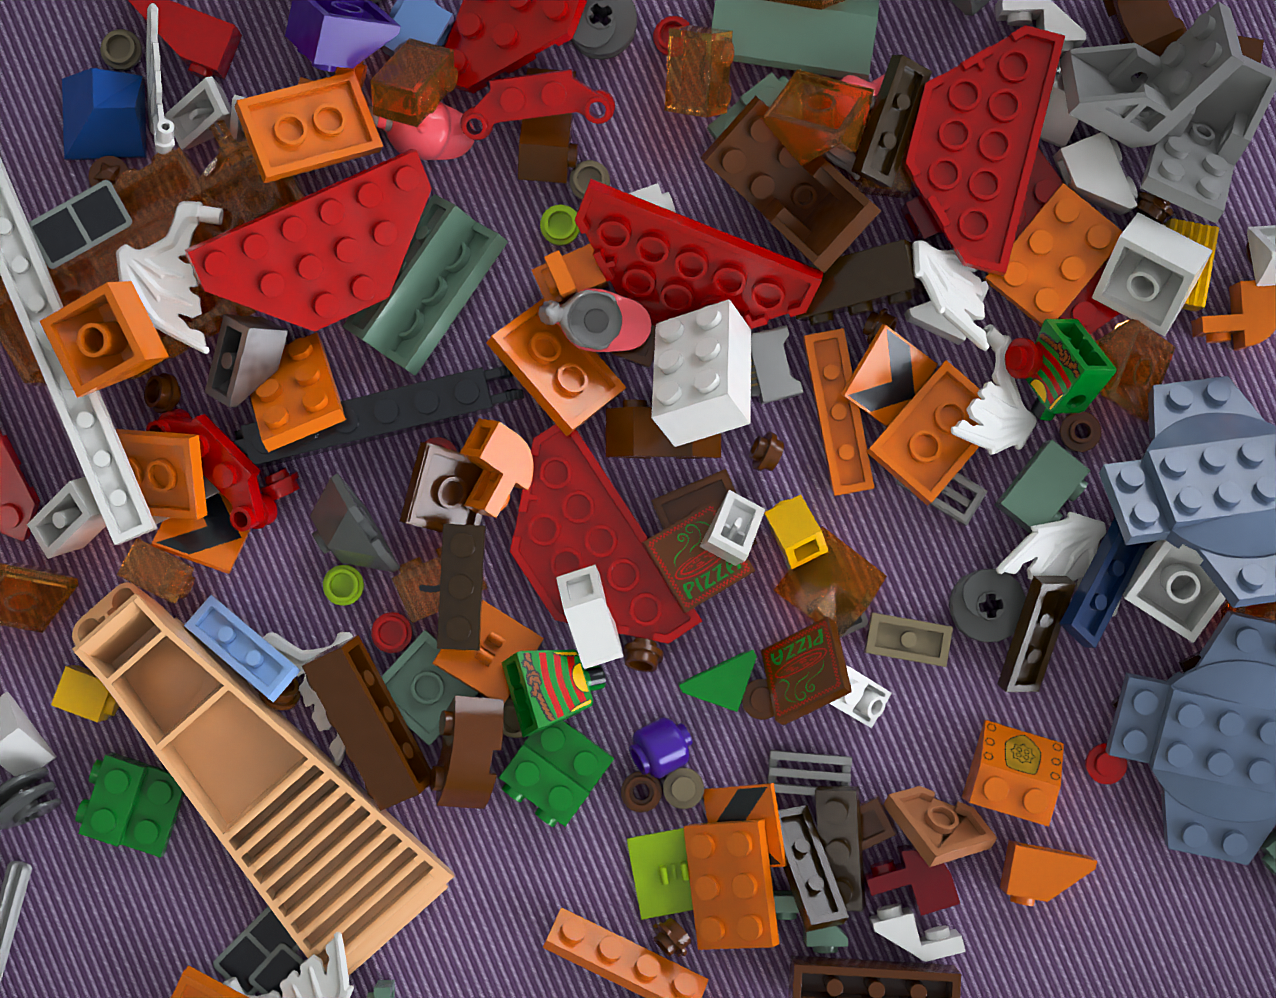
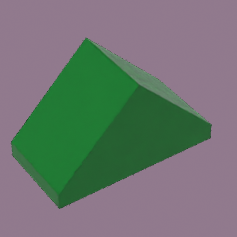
[678,648,757,712]

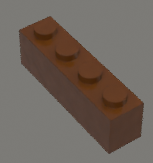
[302,635,431,811]
[788,955,962,998]

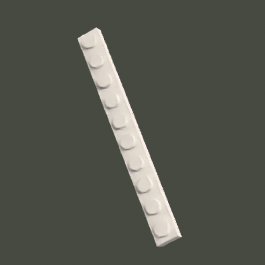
[0,157,157,545]

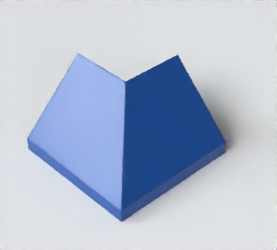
[62,68,147,160]

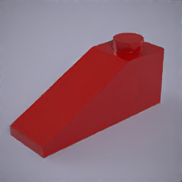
[128,0,242,80]

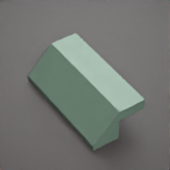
[707,0,879,81]
[342,194,508,376]

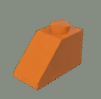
[1000,840,1097,906]

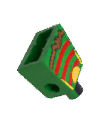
[1025,319,1117,421]
[501,649,606,737]

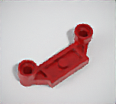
[460,69,615,140]
[146,408,278,532]

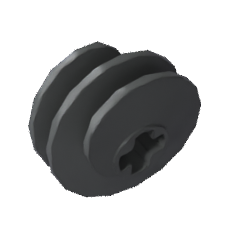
[571,0,637,60]
[949,569,1026,642]
[0,767,61,830]

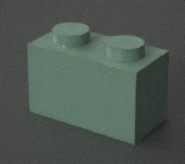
[994,440,1091,534]

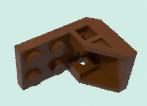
[700,95,881,273]

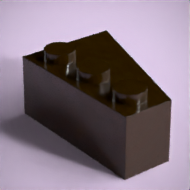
[796,239,927,326]

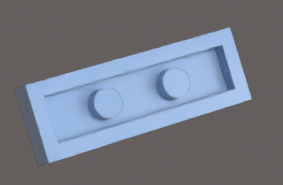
[184,595,301,702]

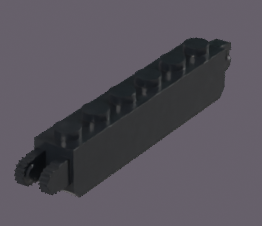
[232,366,524,468]

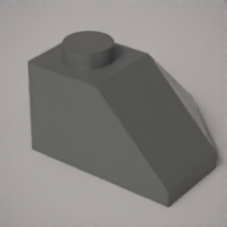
[310,473,400,572]

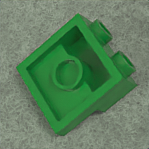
[499,720,615,827]
[75,752,185,858]

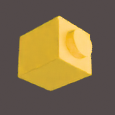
[764,494,828,569]
[51,665,119,723]

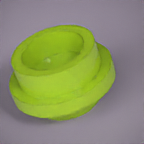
[540,204,580,246]
[323,565,364,606]

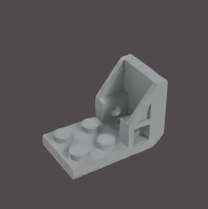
[1059,1,1244,148]
[1140,55,1276,223]

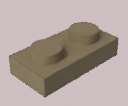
[864,612,953,667]

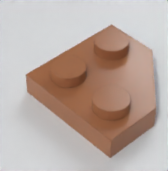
[883,786,997,867]

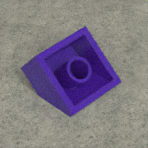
[285,0,401,72]

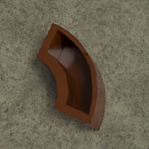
[1103,0,1187,76]
[518,68,578,184]
[606,399,721,459]
[430,696,504,809]

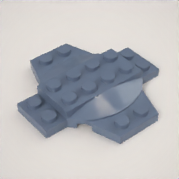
[1099,376,1276,608]
[1106,611,1276,865]

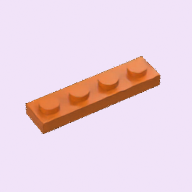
[803,328,875,496]
[542,907,709,998]

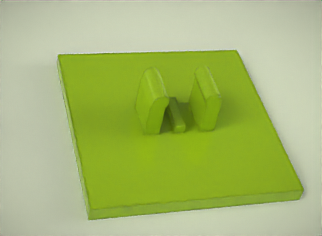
[627,828,693,920]

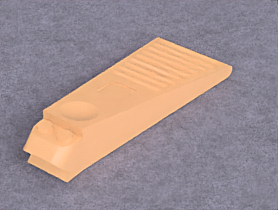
[72,582,455,976]

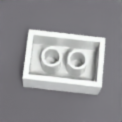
[651,299,751,447]

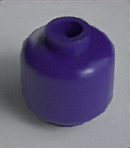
[629,717,693,779]

